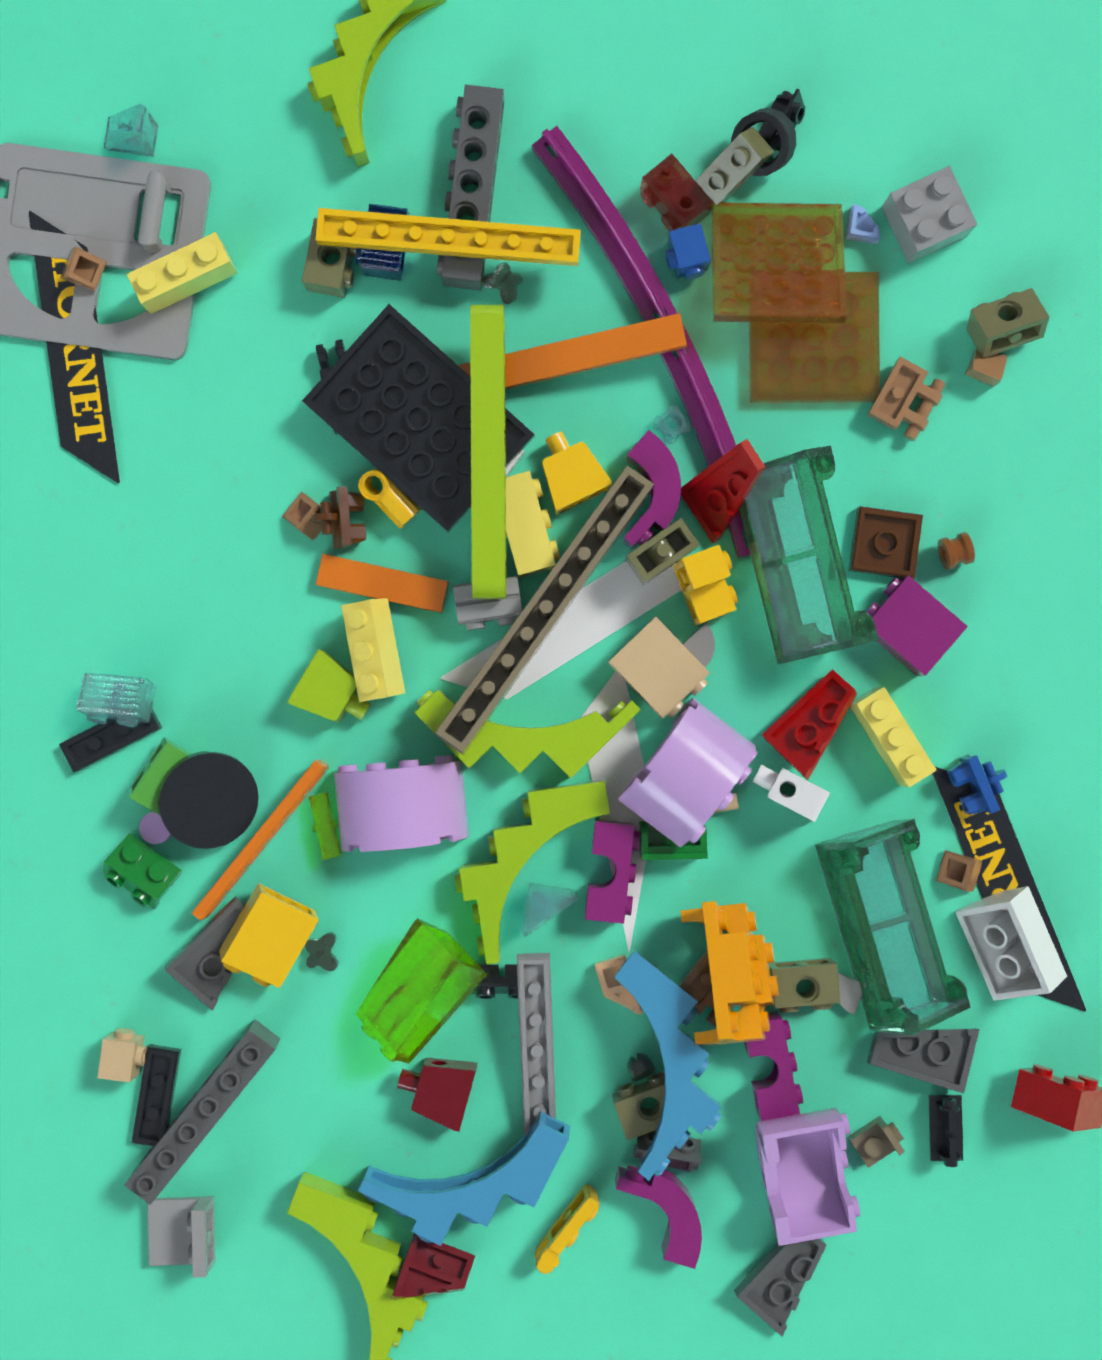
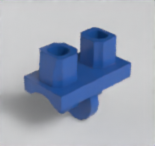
[947,754,1008,815]

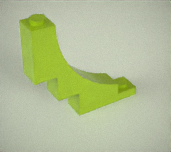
[414,690,641,778]

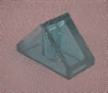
[104,104,158,157]
[521,882,578,937]

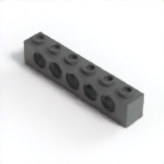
[437,84,505,291]
[124,1019,280,1205]

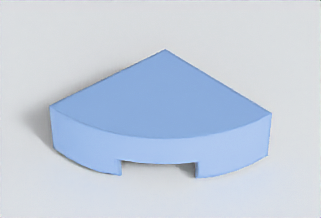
[845,204,880,244]

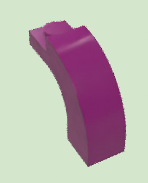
[623,430,681,549]
[615,1165,702,1269]

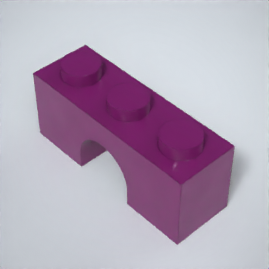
[585,819,640,924]
[744,1011,804,1121]

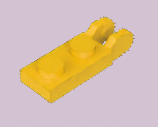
[534,1183,600,1274]

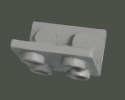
[148,1196,216,1278]

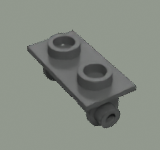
[633,1130,702,1172]

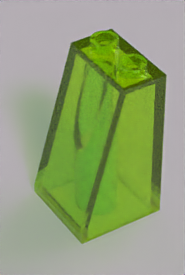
[356,918,487,1064]

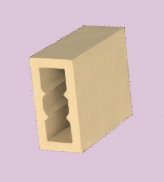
[608,617,710,718]

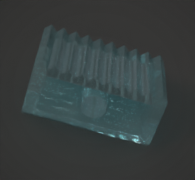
[76,673,157,727]

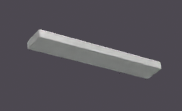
[517,953,556,1135]

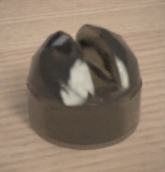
[627,1053,656,1081]

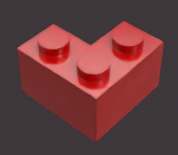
[1011,1064,1102,1132]

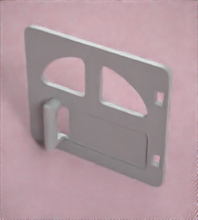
[0,143,211,360]

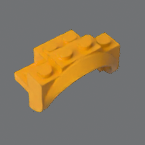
[680,901,779,1045]

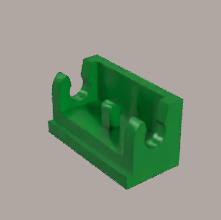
[639,821,708,860]

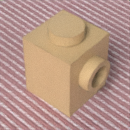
[97,1028,147,1082]

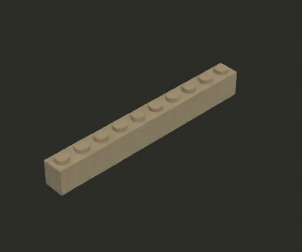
[435,466,654,755]

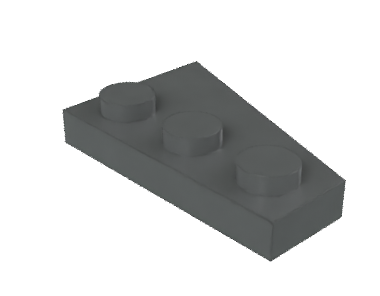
[165,896,245,1011]
[867,1028,980,1093]
[734,1238,827,1337]

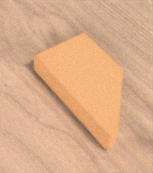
[594,954,643,1015]

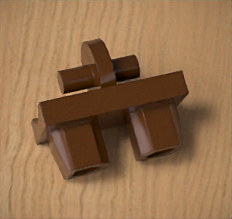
[312,487,366,549]

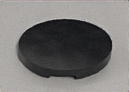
[157,751,259,849]

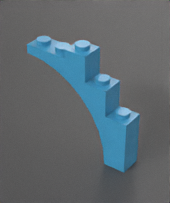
[614,950,722,1181]
[358,1112,570,1246]

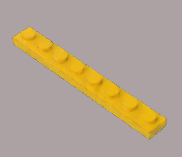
[315,208,581,266]

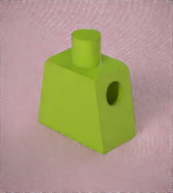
[287,649,371,722]

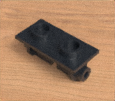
[758,89,805,160]
[468,964,518,999]
[929,1095,963,1167]

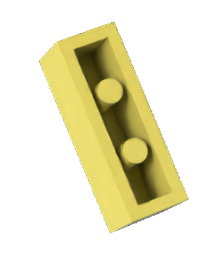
[127,232,237,314]
[506,471,560,578]
[341,598,405,702]
[850,687,937,788]

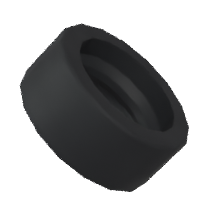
[731,108,796,176]

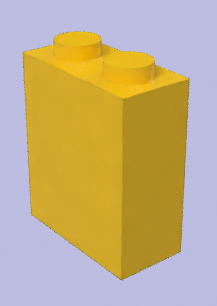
[219,883,319,988]

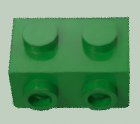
[103,833,182,909]

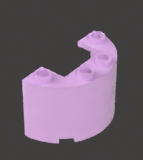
[618,698,758,847]
[334,755,469,852]
[755,1108,860,1246]

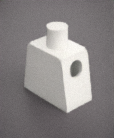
[753,765,830,822]

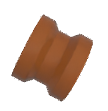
[938,532,975,570]

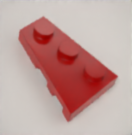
[681,439,765,544]
[762,669,857,781]

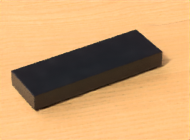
[59,700,162,773]
[132,1044,182,1146]

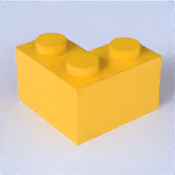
[672,545,738,626]

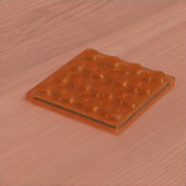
[711,202,847,324]
[749,272,880,403]

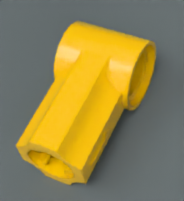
[358,468,421,529]

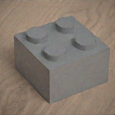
[882,166,977,264]

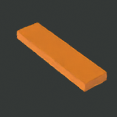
[316,554,449,613]

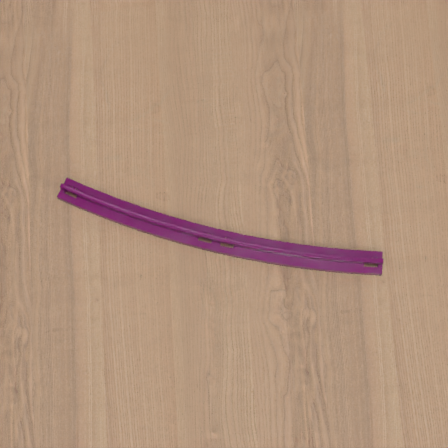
[532,126,770,559]

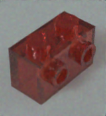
[640,153,713,231]

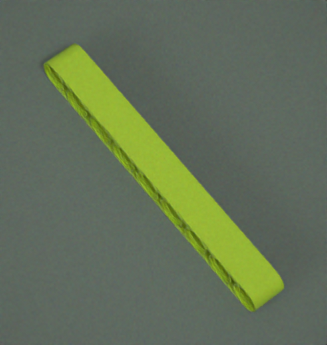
[470,305,506,599]

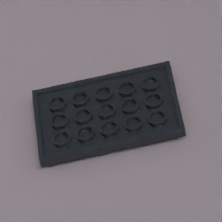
[302,304,535,533]

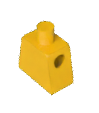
[542,431,613,515]

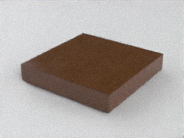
[848,506,923,579]

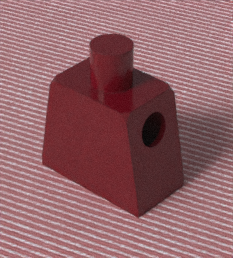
[397,1058,478,1132]

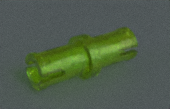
[308,792,342,860]

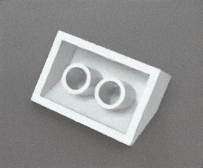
[955,886,1067,1001]

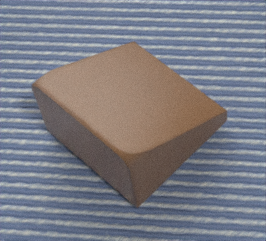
[60,247,107,292]
[965,347,1008,387]
[282,491,322,540]
[936,850,982,892]

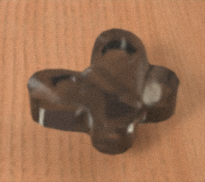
[482,262,523,304]
[305,932,339,971]

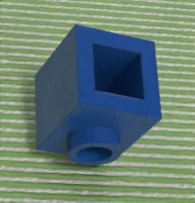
[665,223,711,280]

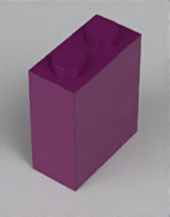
[859,575,968,676]

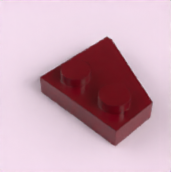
[391,1233,475,1300]

